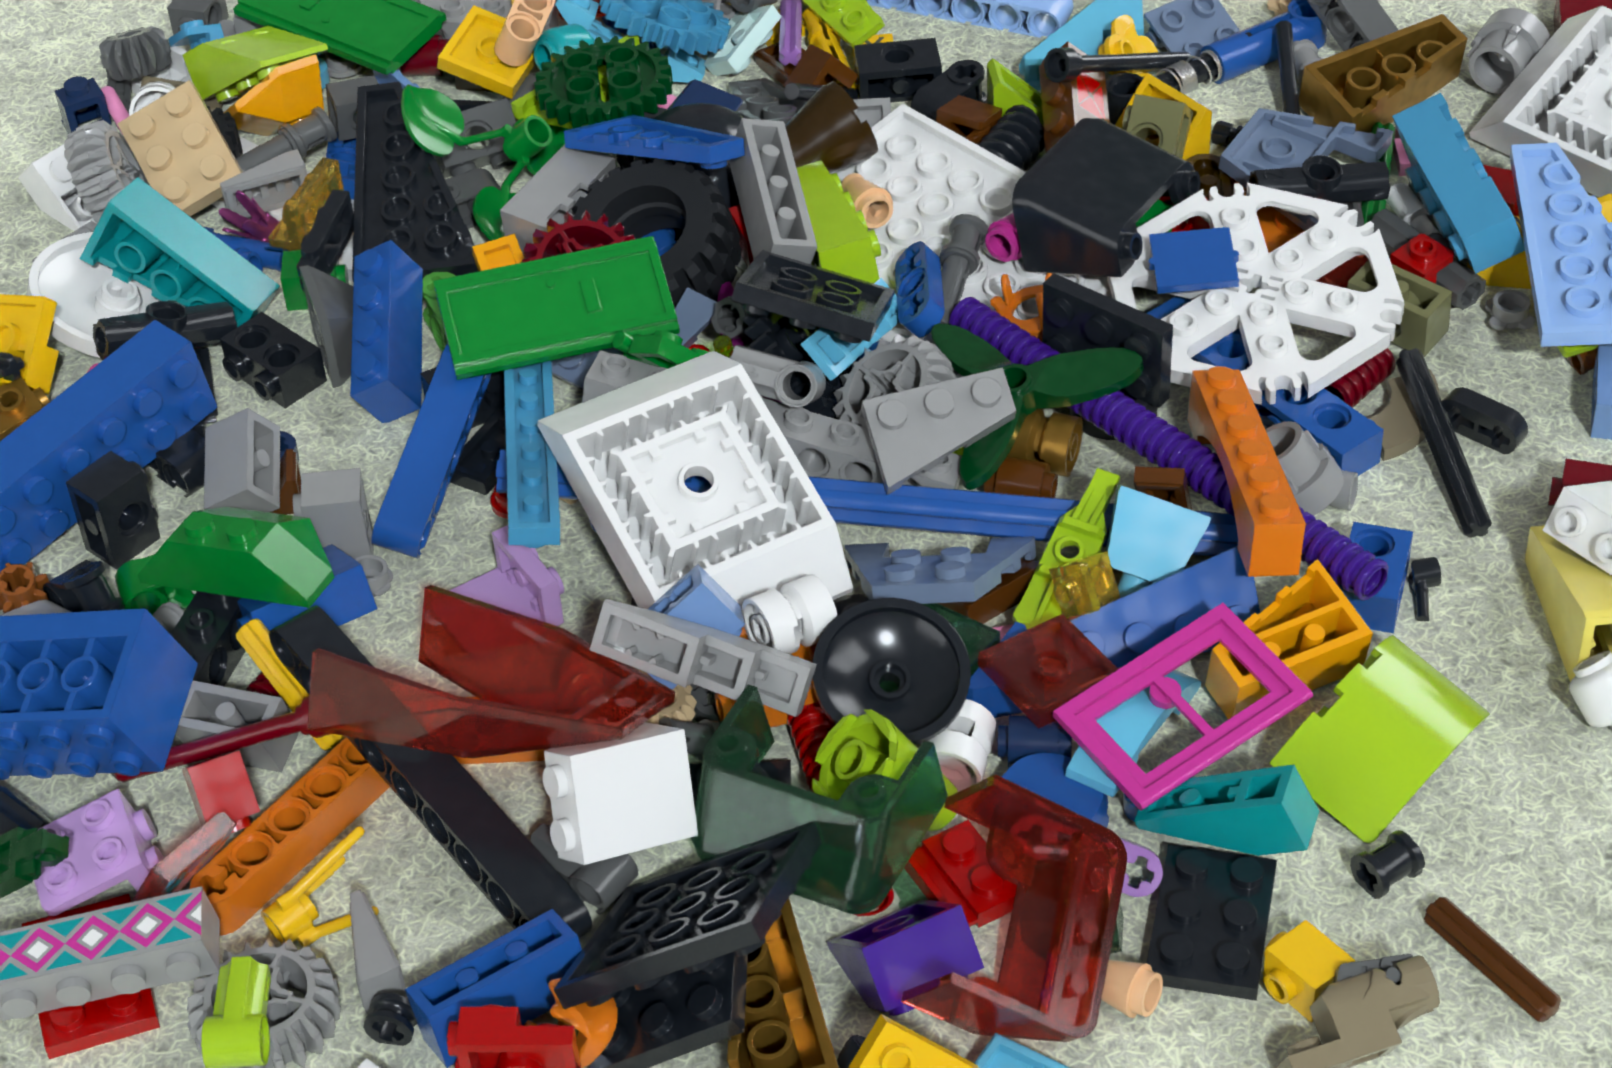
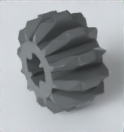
[99,26,172,81]

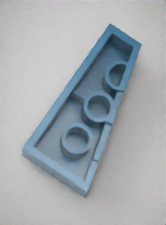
[1392,93,1525,274]

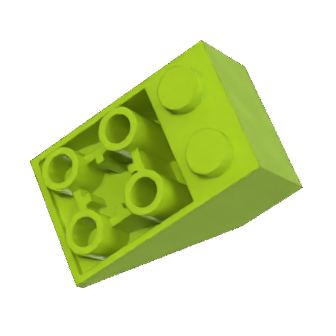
[182,26,328,103]

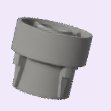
[1467,8,1550,94]
[1265,421,1344,515]

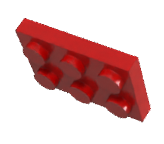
[21,894,160,1059]

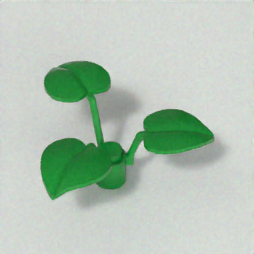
[401,84,570,241]

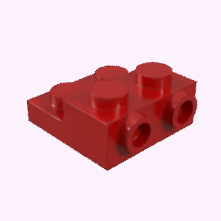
[447,1004,581,1068]

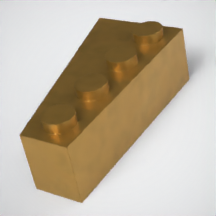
[727,898,839,1068]

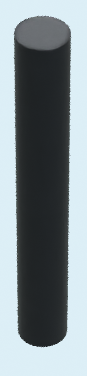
[1275,21,1301,115]
[784,83,858,101]

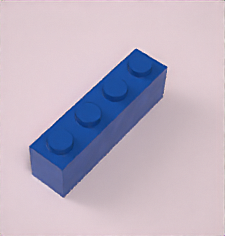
[350,240,423,423]

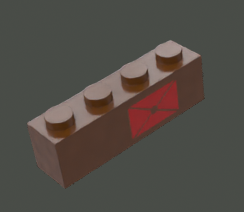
[1039,41,1110,153]

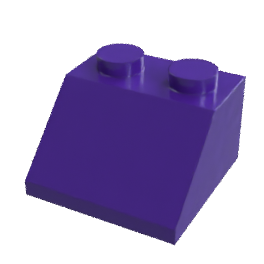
[826,899,985,1016]

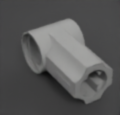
[730,345,826,408]

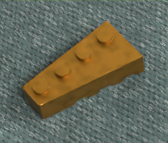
[1299,14,1467,133]

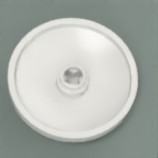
[27,232,186,358]

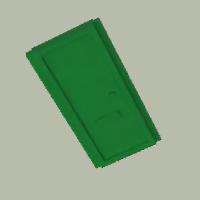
[233,0,447,75]
[433,236,680,380]

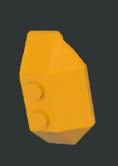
[224,54,324,136]

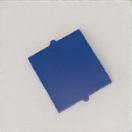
[1149,227,1239,294]

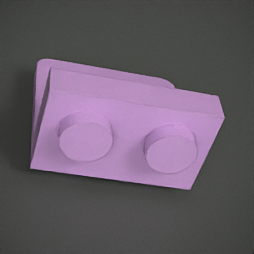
[432,525,564,662]
[34,788,170,916]

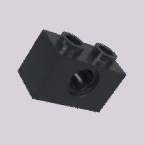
[854,38,942,103]
[66,451,160,570]

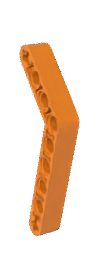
[189,693,578,936]

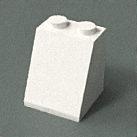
[543,720,698,865]

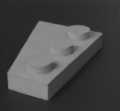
[861,367,1016,495]

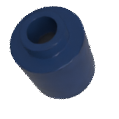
[998,715,1072,768]

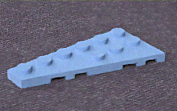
[1510,143,1612,347]

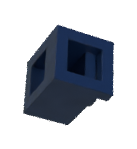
[54,76,112,134]

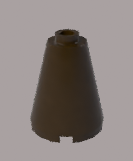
[785,81,878,173]

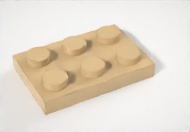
[117,80,243,217]

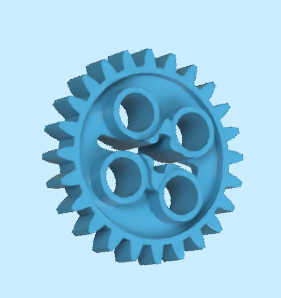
[599,0,731,55]

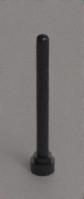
[1044,47,1192,83]

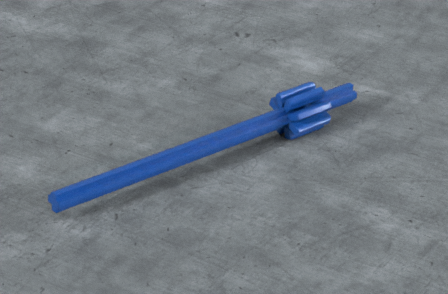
[496,449,1238,557]

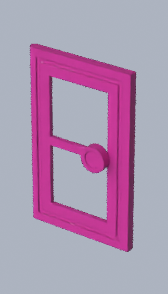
[1053,603,1313,811]

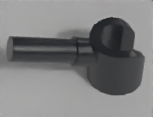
[1408,557,1441,621]

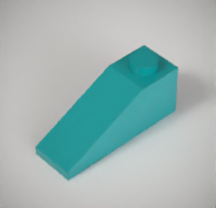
[1134,764,1319,856]

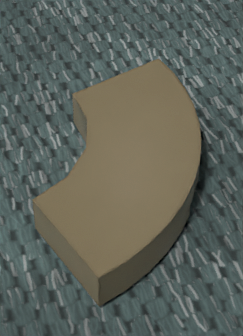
[1368,369,1439,461]

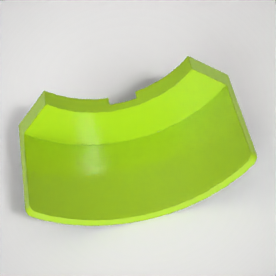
[1269,635,1490,843]

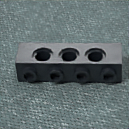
[170,591,245,687]

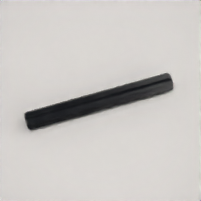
[1396,348,1492,538]

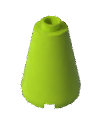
[812,709,959,831]

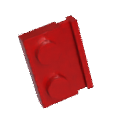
[901,820,1025,928]

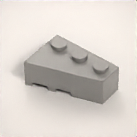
[500,145,616,259]

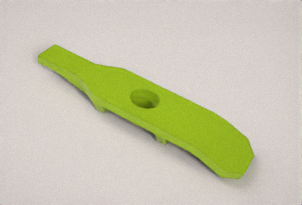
[1012,468,1120,640]

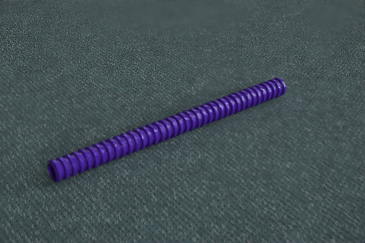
[949,297,1389,601]

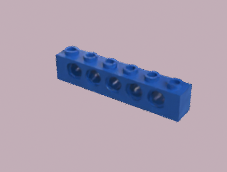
[1146,296,1384,476]

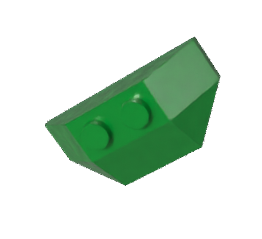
[138,507,335,608]

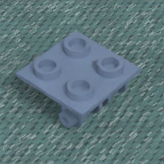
[1143,0,1240,61]

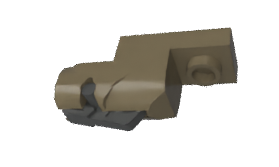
[1275,954,1440,1068]

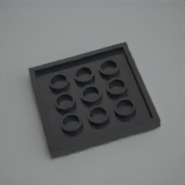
[554,821,823,1009]

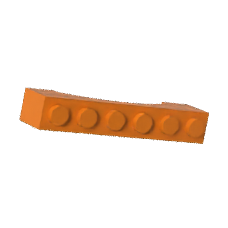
[1187,366,1306,577]

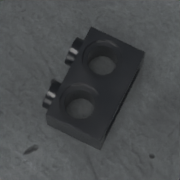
[220,312,327,409]

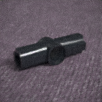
[1249,155,1390,208]
[93,301,237,360]

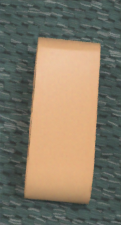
[494,0,556,66]

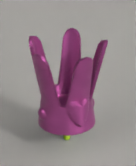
[218,190,281,243]

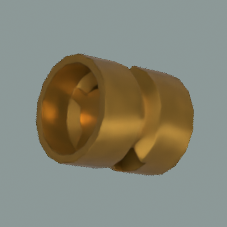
[1007,409,1083,477]

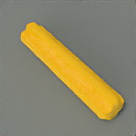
[236,618,345,751]

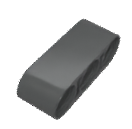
[1307,0,1398,51]

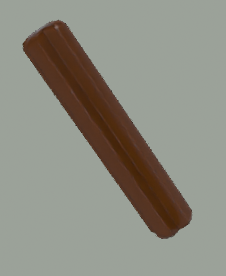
[1424,897,1561,1023]

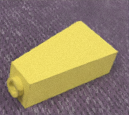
[1525,525,1612,682]

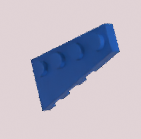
[1056,545,1260,676]

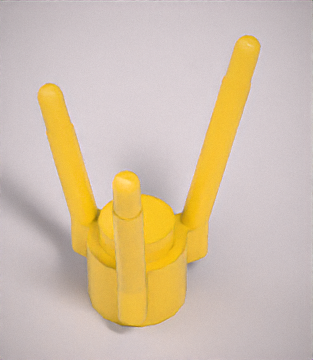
[260,826,379,948]

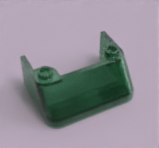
[691,684,948,914]

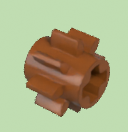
[0,562,49,613]

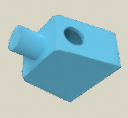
[1104,484,1211,600]

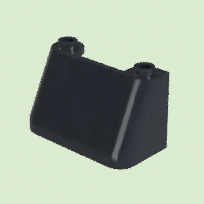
[1012,118,1200,277]

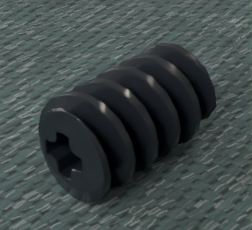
[977,105,1045,171]

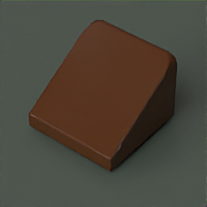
[270,449,301,515]

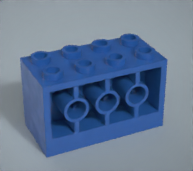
[0,608,198,780]

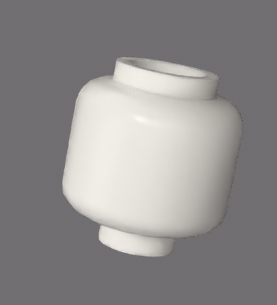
[1569,650,1612,729]

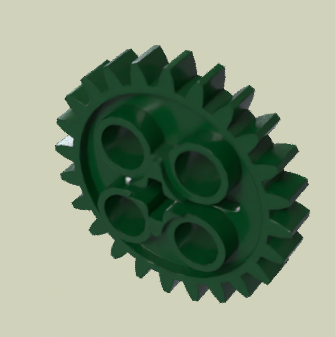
[534,36,673,129]

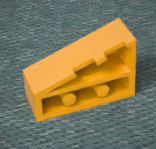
[1205,559,1373,720]

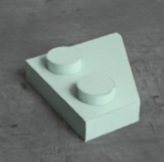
[704,5,782,76]

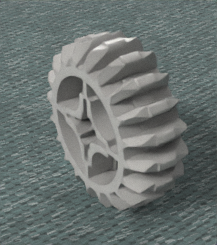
[64,120,149,223]
[833,333,956,428]
[187,937,341,1068]

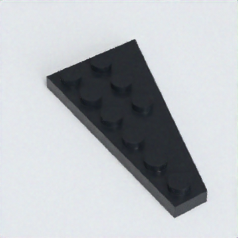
[352,82,479,283]

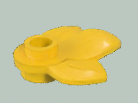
[1098,14,1158,77]

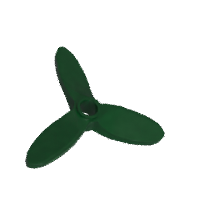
[931,323,1144,490]

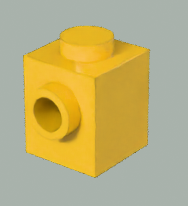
[1263,920,1355,1023]

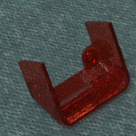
[901,774,1127,1042]

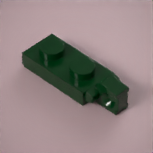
[0,827,69,899]

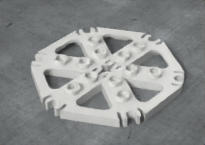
[1108,183,1404,405]

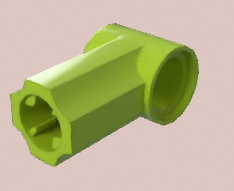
[201,956,271,1068]

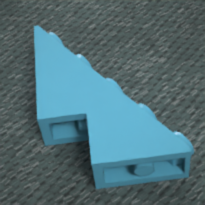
[1019,0,1144,91]

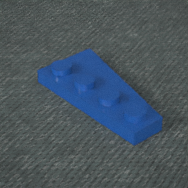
[564,115,745,169]

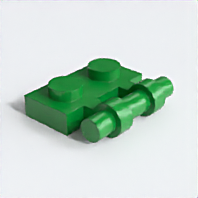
[612,330,709,369]

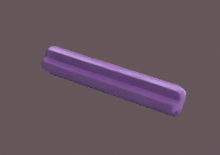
[779,0,802,66]

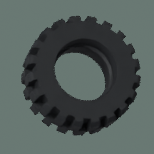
[572,158,742,308]

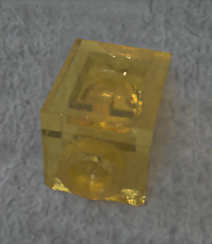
[1049,551,1121,618]

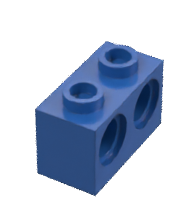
[1338,522,1413,634]

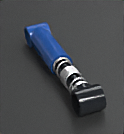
[1106,0,1327,125]

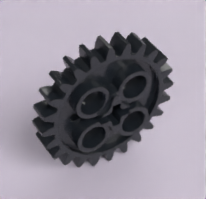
[743,310,852,419]

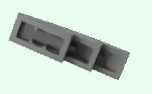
[589,599,817,717]

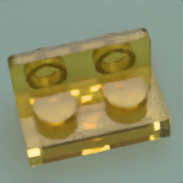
[268,157,344,251]

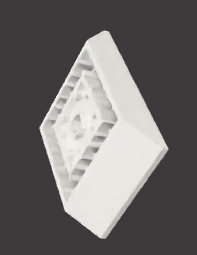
[1469,6,1612,197]
[537,351,853,628]

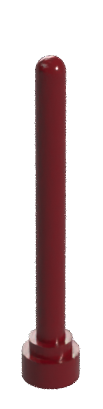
[114,691,342,782]

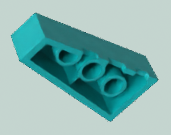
[79,177,280,327]

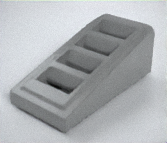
[220,149,312,217]
[349,890,407,1014]

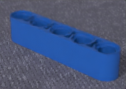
[371,343,492,559]

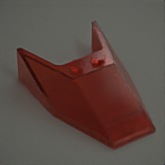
[307,585,675,758]

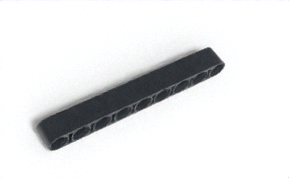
[269,605,593,938]

